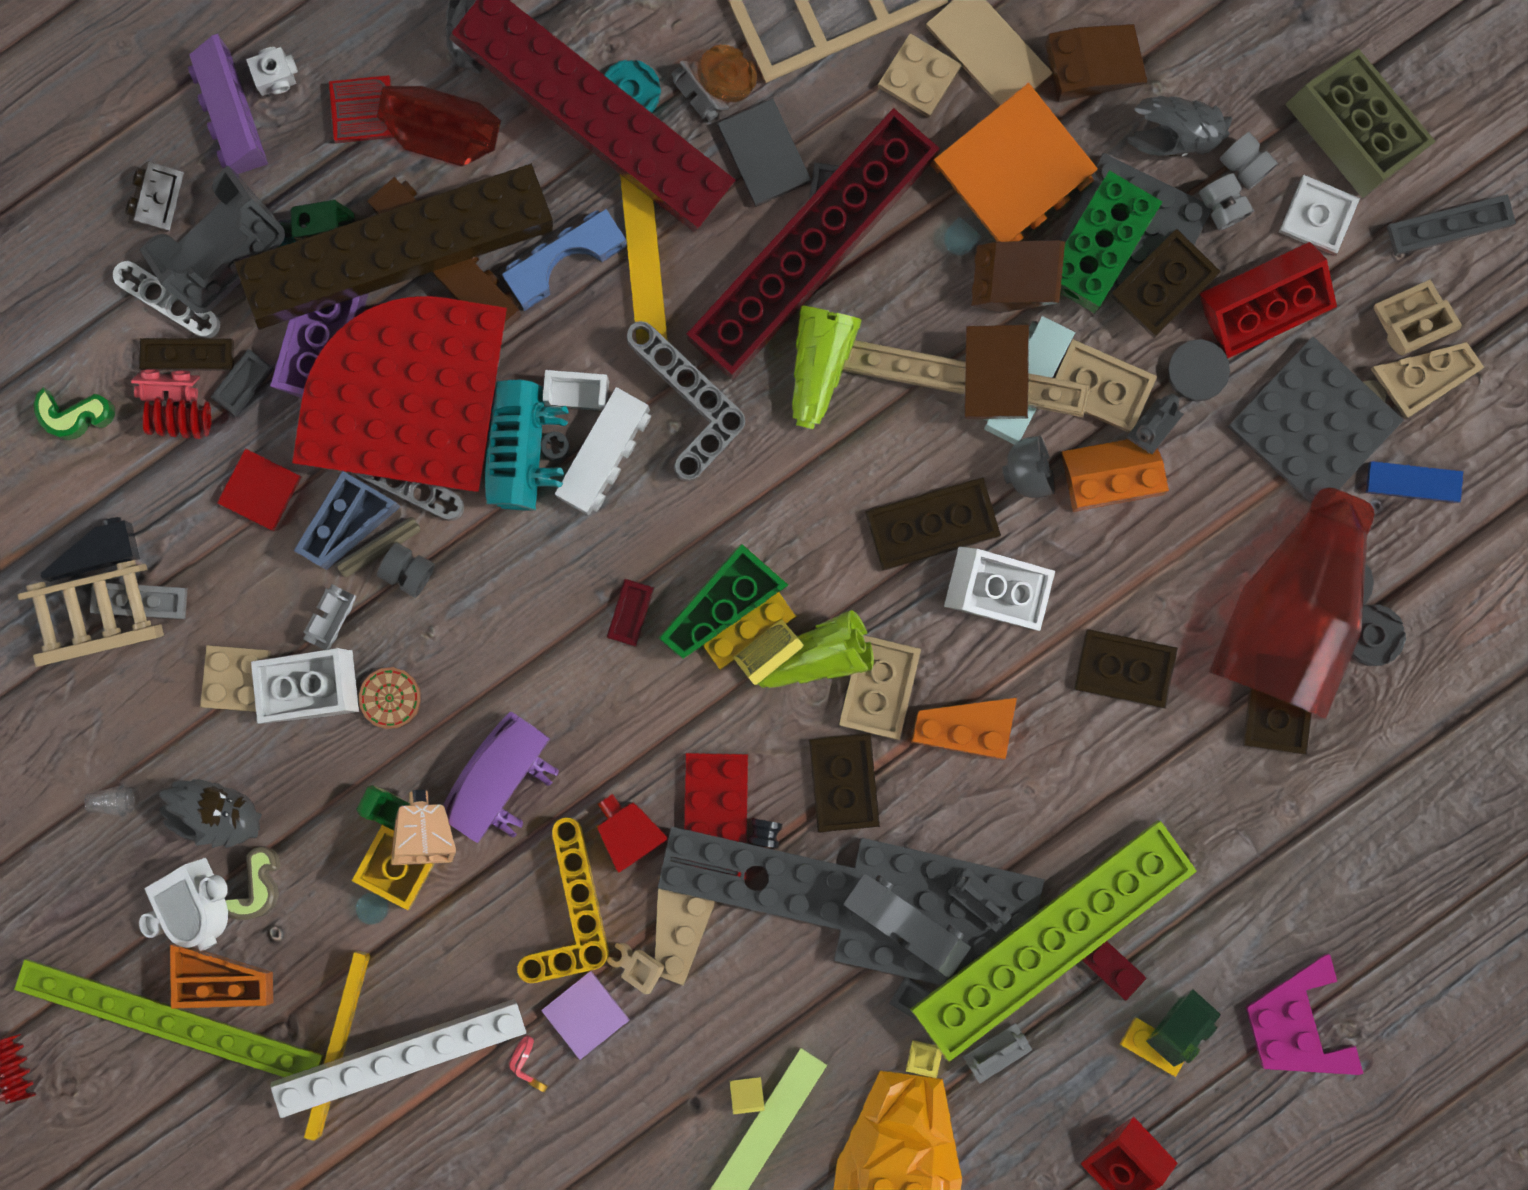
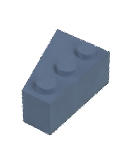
[294,471,401,570]

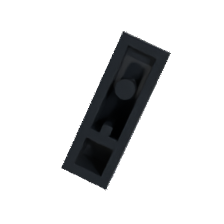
[41,517,140,582]

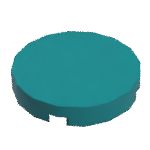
[604,60,661,113]

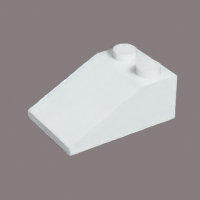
[944,547,1055,631]
[251,648,359,724]

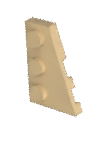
[1371,342,1484,420]
[655,875,716,986]

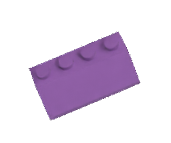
[188,34,268,174]
[270,293,369,398]

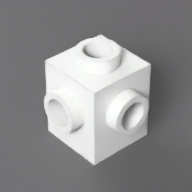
[246,47,298,96]

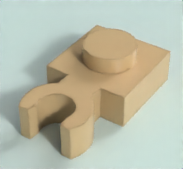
[607,943,665,994]

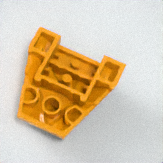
[833,1070,962,1190]

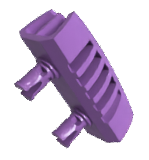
[443,712,559,843]

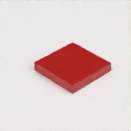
[217,448,302,531]

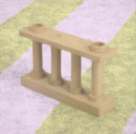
[17,560,164,667]

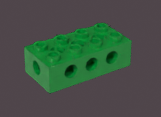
[1060,170,1163,314]

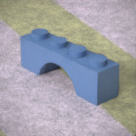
[502,209,627,311]

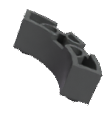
[843,873,971,979]

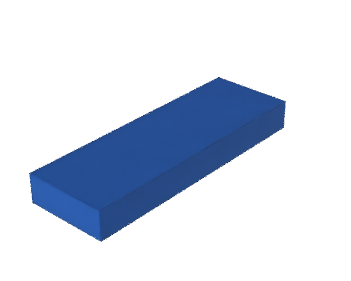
[1366,461,1464,503]

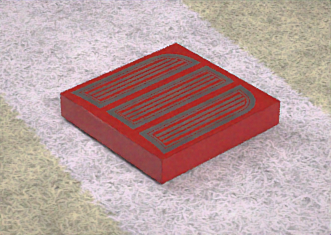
[329,75,396,143]

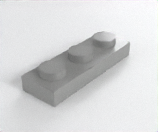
[90,583,188,619]

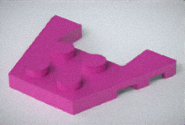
[1245,954,1364,1075]

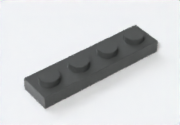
[1387,194,1516,256]

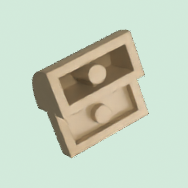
[1374,279,1462,356]

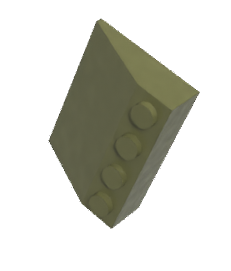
[1285,48,1436,198]

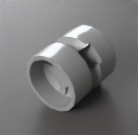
[1220,132,1278,191]
[1199,173,1254,231]

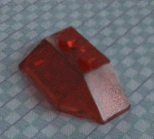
[377,86,502,167]

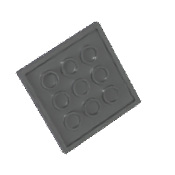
[1060,153,1212,294]
[1228,337,1404,510]

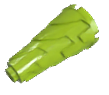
[792,305,862,429]
[755,610,874,688]

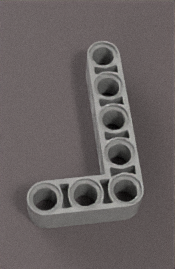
[626,321,745,481]

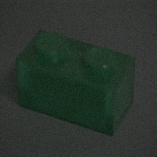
[1146,989,1221,1067]

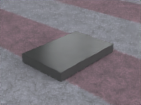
[718,98,811,207]

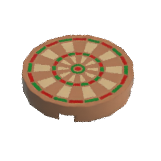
[359,667,421,729]

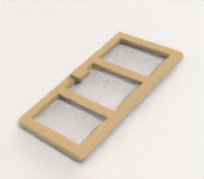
[727,0,948,83]

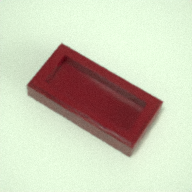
[606,579,655,647]

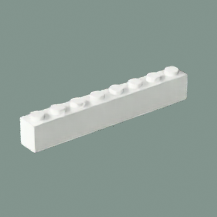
[271,999,526,1118]

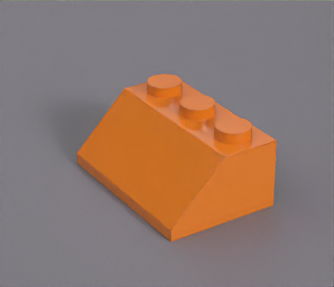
[1061,439,1169,512]

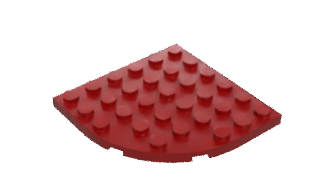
[292,296,507,492]

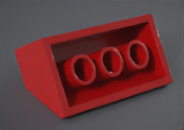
[1200,242,1337,358]

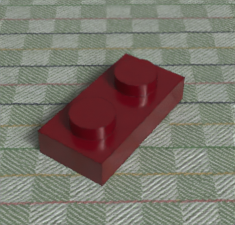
[1081,941,1147,1001]

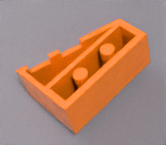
[911,698,1017,760]
[170,944,273,1009]

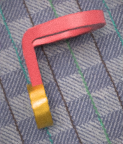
[509,1035,548,1093]

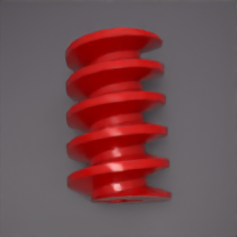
[143,397,212,440]
[0,1034,36,1104]

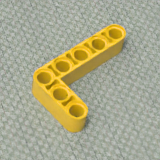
[517,818,609,983]

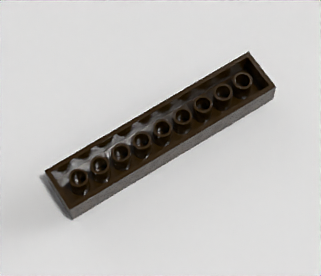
[234,163,553,330]

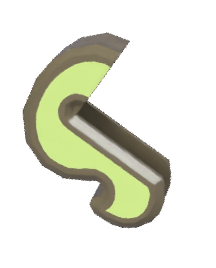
[225,847,281,920]

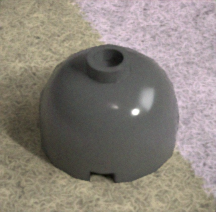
[1002,435,1055,499]

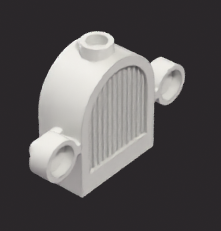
[139,858,228,951]

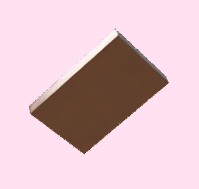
[965,325,1029,419]

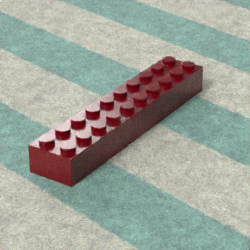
[450,0,735,232]
[686,108,940,381]

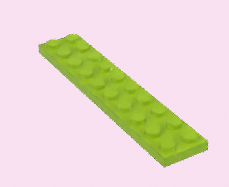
[910,820,1197,1062]

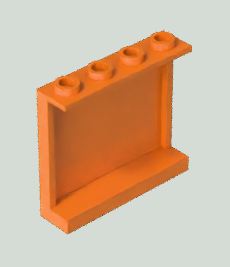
[930,83,1098,242]

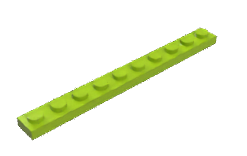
[14,959,324,1077]

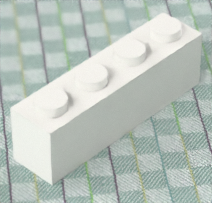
[555,387,651,516]

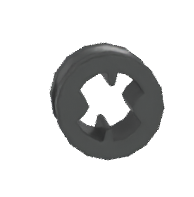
[541,431,570,461]

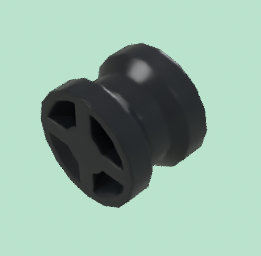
[748,818,783,848]

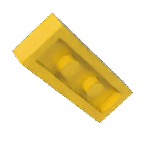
[703,592,796,670]

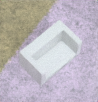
[543,370,609,411]

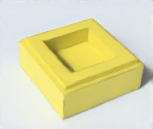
[905,1040,942,1078]
[730,1077,765,1115]

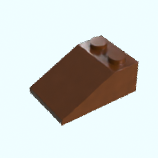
[1045,24,1148,103]
[971,240,1065,313]

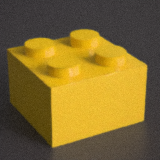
[352,825,435,910]

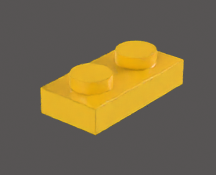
[1120,1017,1191,1077]

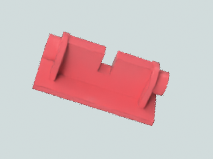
[131,369,200,403]

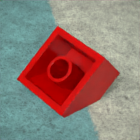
[1080,1117,1178,1190]

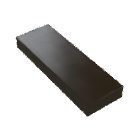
[139,338,234,371]

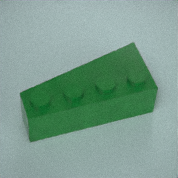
[658,544,788,659]

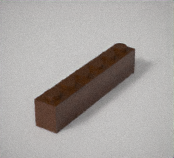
[367,176,522,332]

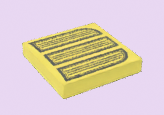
[733,619,804,685]

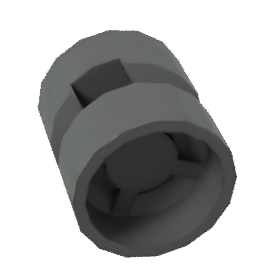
[377,542,435,598]

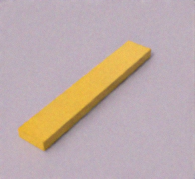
[620,174,668,345]
[304,951,370,1141]

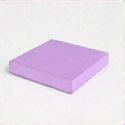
[541,971,630,1060]

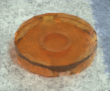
[697,45,757,102]

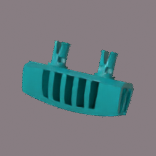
[485,380,569,511]

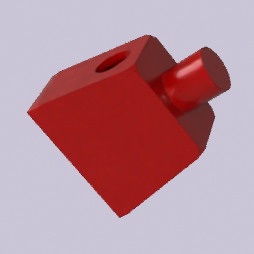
[597,794,669,873]

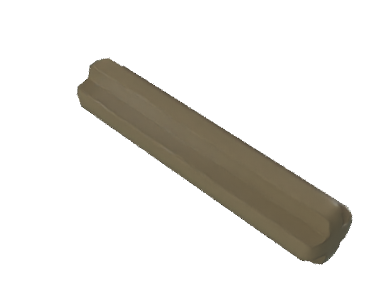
[336,517,421,577]

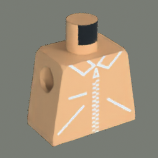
[391,790,456,865]

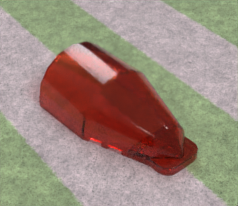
[1208,487,1375,720]

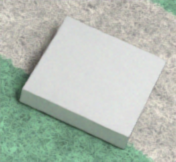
[1279,175,1360,256]

